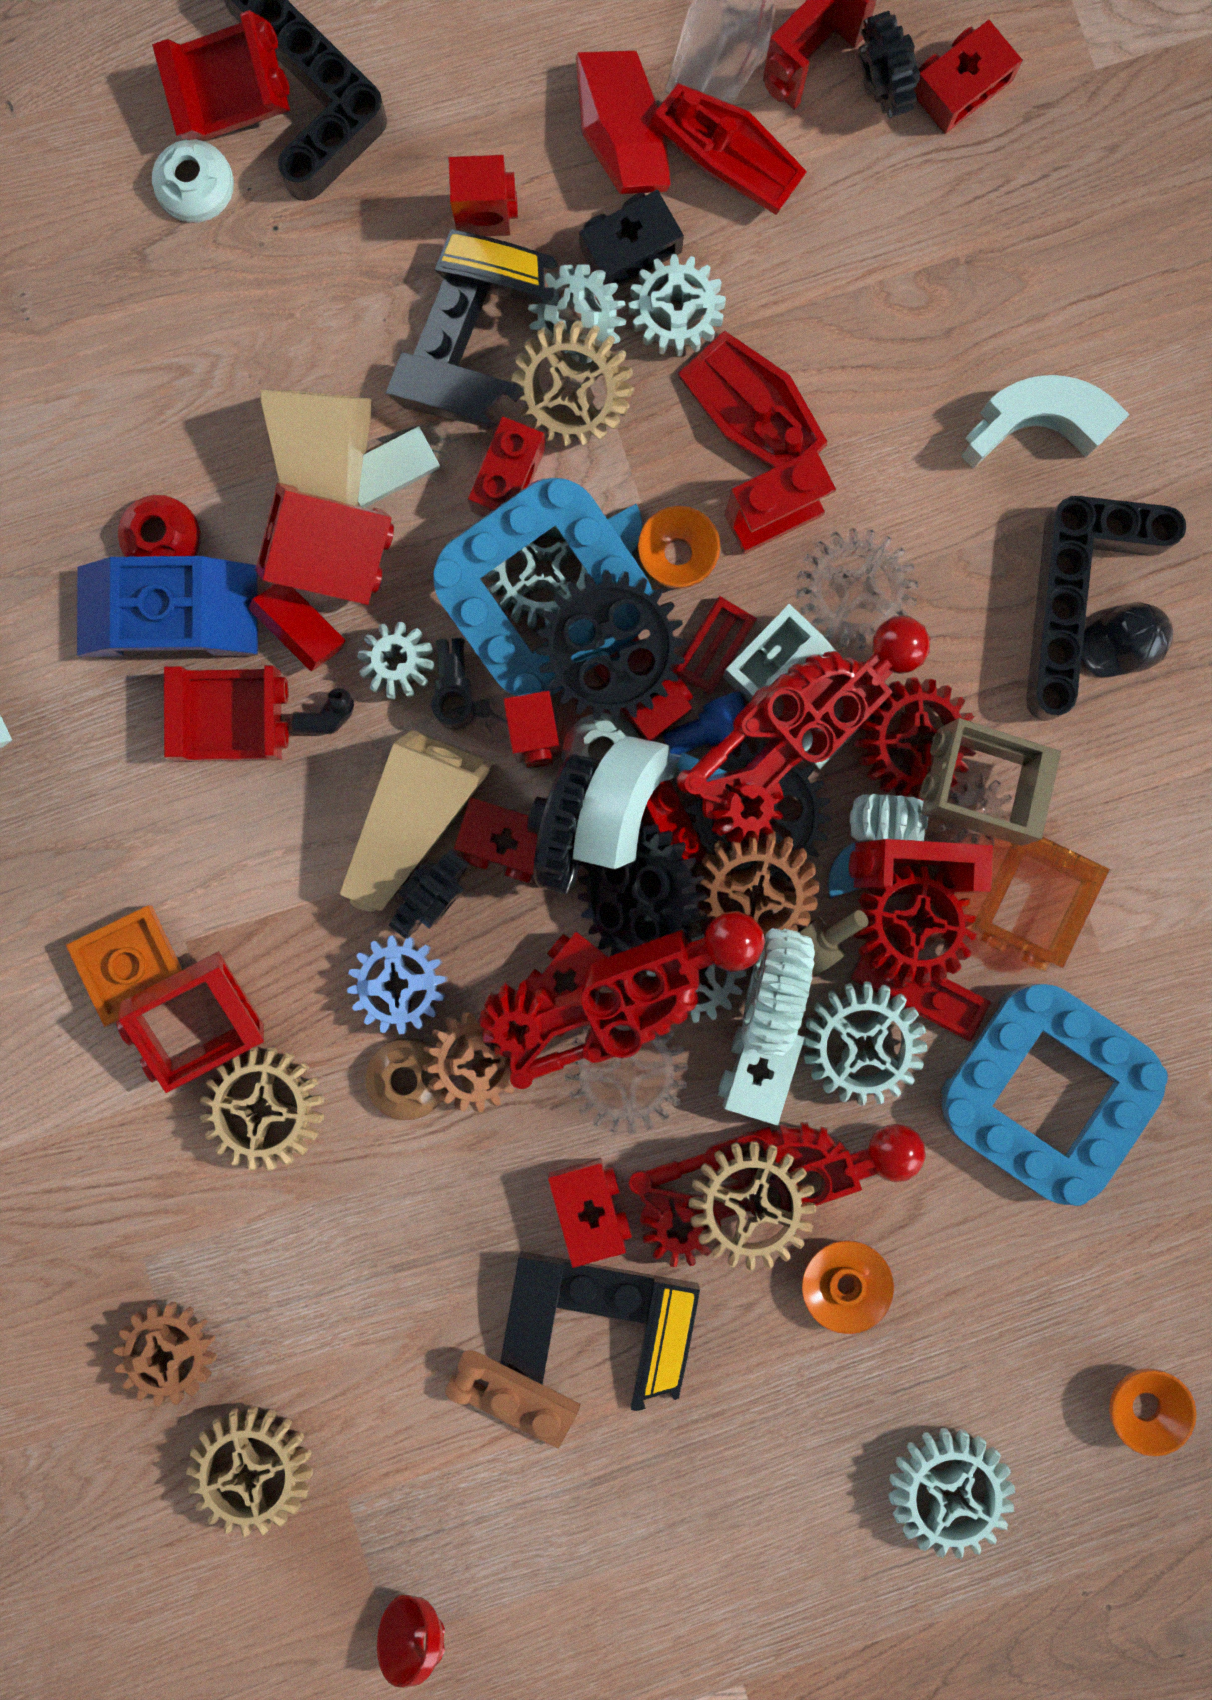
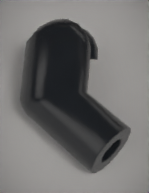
[292,688,354,734]

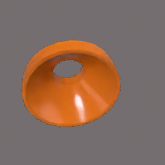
[638,506,720,589]
[1109,1368,1197,1457]

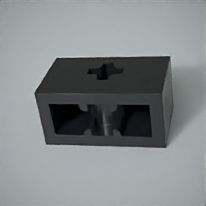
[579,189,684,287]

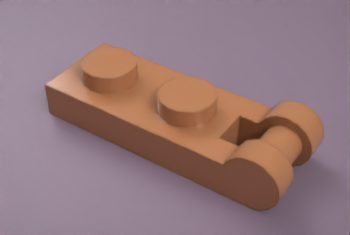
[445,1350,581,1449]

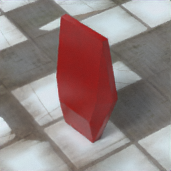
[576,51,671,194]
[650,83,807,215]
[678,330,828,469]

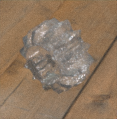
[938,774,1012,847]

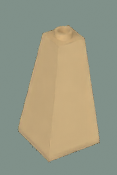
[260,390,372,507]
[339,730,495,912]

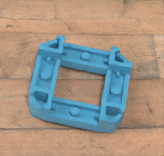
[434,478,652,696]
[941,984,1168,1206]

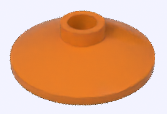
[802,1240,894,1334]

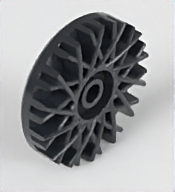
[527,754,601,894]

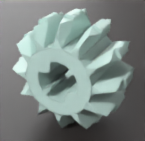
[357,622,435,699]
[849,794,928,842]

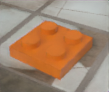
[66,905,182,1027]

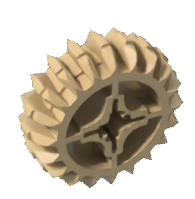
[511,320,634,446]
[200,1047,324,1171]
[689,1141,816,1271]
[186,1406,313,1538]

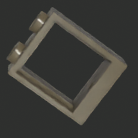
[920,718,1061,846]

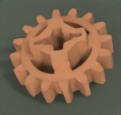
[422,1012,514,1112]
[113,1301,217,1407]

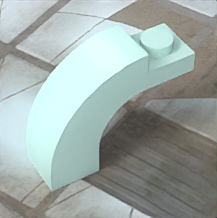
[961,375,1130,469]
[573,736,681,869]

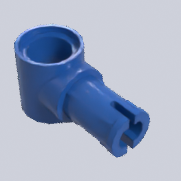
[662,691,749,755]

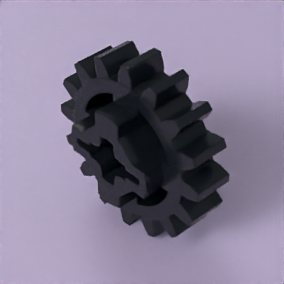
[858,10,920,118]
[389,849,470,939]

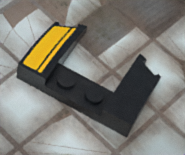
[386,229,559,428]
[500,1251,700,1411]

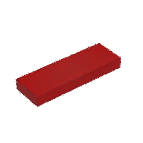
[849,952,992,1042]

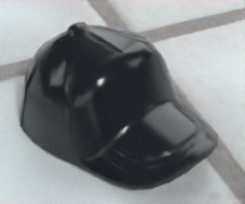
[1082,602,1173,677]

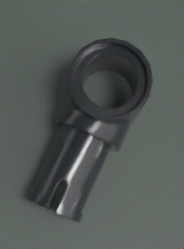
[431,638,475,730]

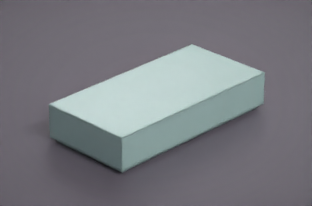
[358,426,441,508]

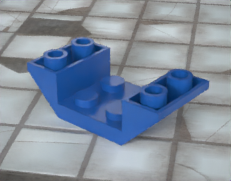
[77,556,258,657]

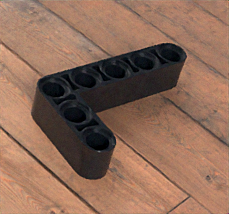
[224,0,387,201]
[1026,496,1187,721]

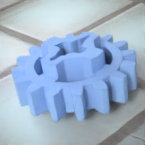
[347,936,447,1034]

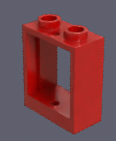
[116,951,264,1093]

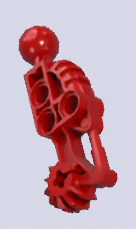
[677,615,931,844]
[479,911,765,1089]
[629,1122,926,1267]

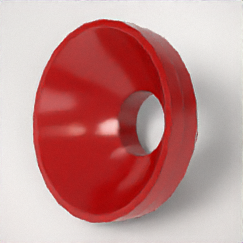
[118,495,201,557]
[377,1595,445,1688]

